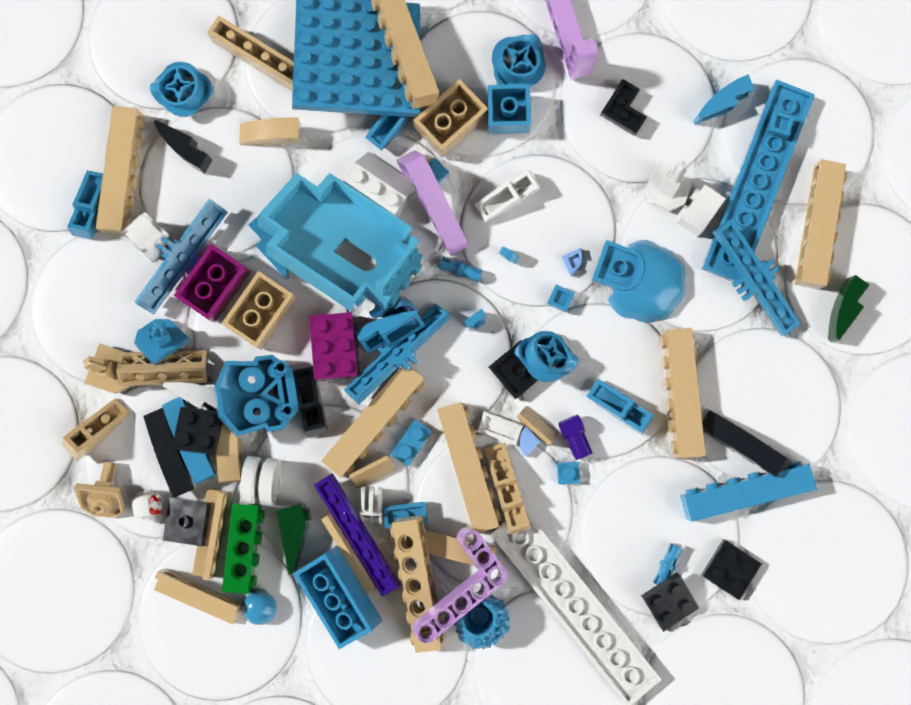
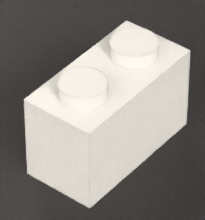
[677,185,726,237]

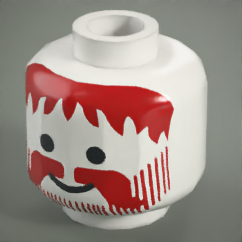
[131,490,162,522]

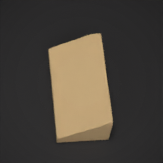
[516,406,557,445]
[349,455,395,488]

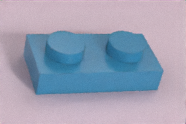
[391,419,432,466]
[382,501,428,529]

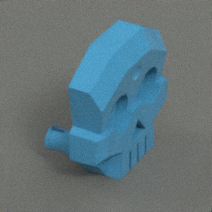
[214,354,299,437]

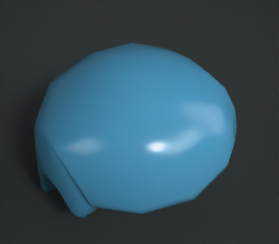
[243,589,277,625]

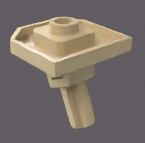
[83,343,135,394]
[74,462,125,518]

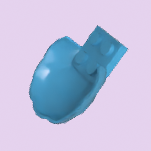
[591,240,685,323]

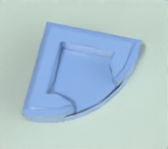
[561,248,583,276]
[519,427,541,457]

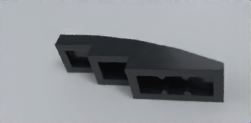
[143,407,194,498]
[702,410,788,477]

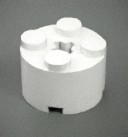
[122,212,173,263]

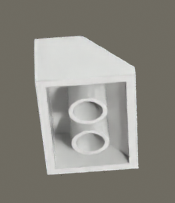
[343,152,416,217]

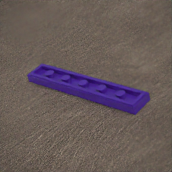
[314,473,401,596]

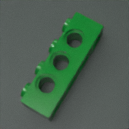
[222,502,265,594]

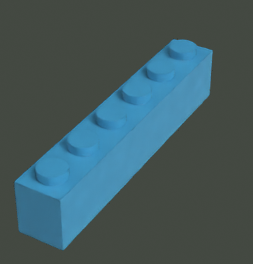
[680,461,817,522]

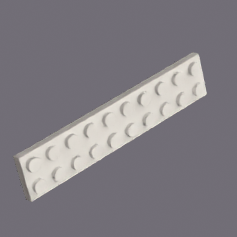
[490,512,662,705]

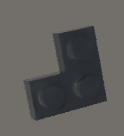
[600,79,647,136]

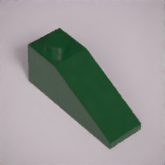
[276,504,311,575]

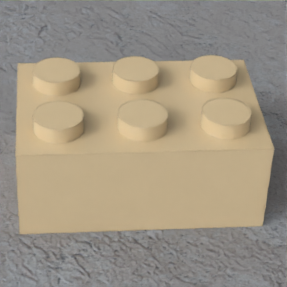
[413,79,488,158]
[221,271,297,350]

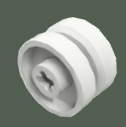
[240,456,281,506]

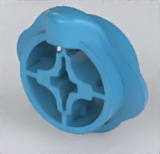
[492,34,546,87]
[150,62,214,117]
[515,331,579,382]

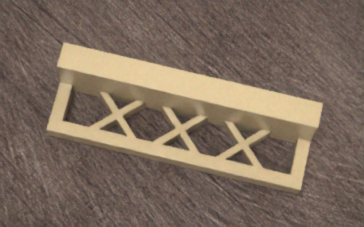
[116,350,208,386]
[192,489,230,581]
[321,513,393,594]
[154,569,243,625]

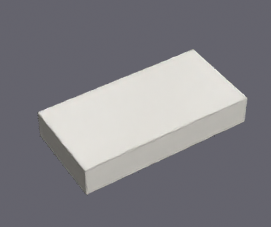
[476,411,523,445]

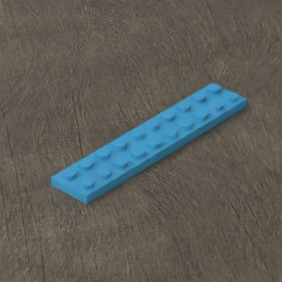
[701,79,815,285]

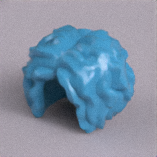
[454,595,510,649]

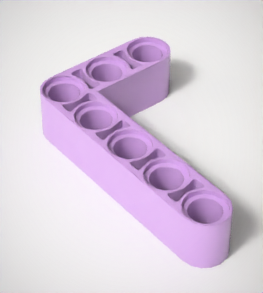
[545,0,598,80]
[396,150,469,256]
[412,527,507,643]

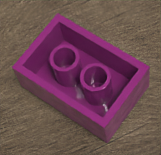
[174,244,251,323]
[309,312,359,381]

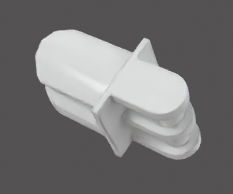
[360,487,383,525]

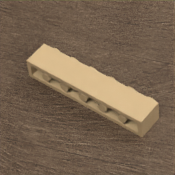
[371,0,439,109]
[207,15,294,91]
[96,106,145,235]
[794,159,847,289]
[660,328,706,458]
[321,367,425,478]
[437,402,502,533]

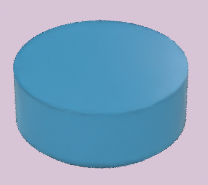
[499,246,520,264]

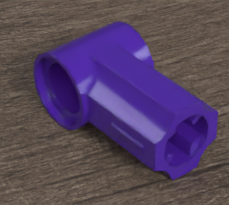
[558,414,593,460]

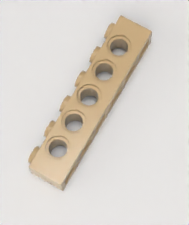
[390,515,446,653]

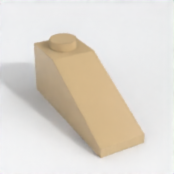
[63,398,130,461]

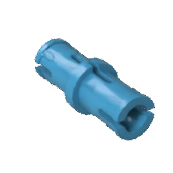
[439,256,482,282]
[653,543,683,585]

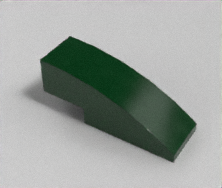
[828,275,869,342]

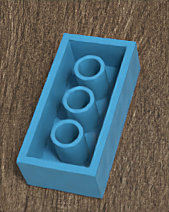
[293,546,383,649]

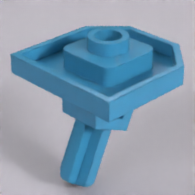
[134,319,190,365]

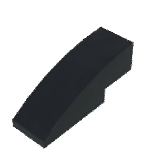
[154,120,212,174]
[293,366,328,437]

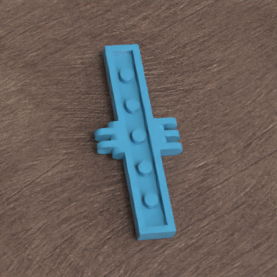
[134,199,228,315]
[712,219,801,336]
[344,303,451,405]

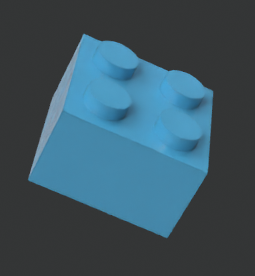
[487,84,531,134]

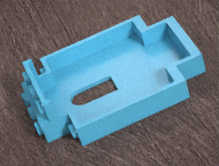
[258,173,423,312]

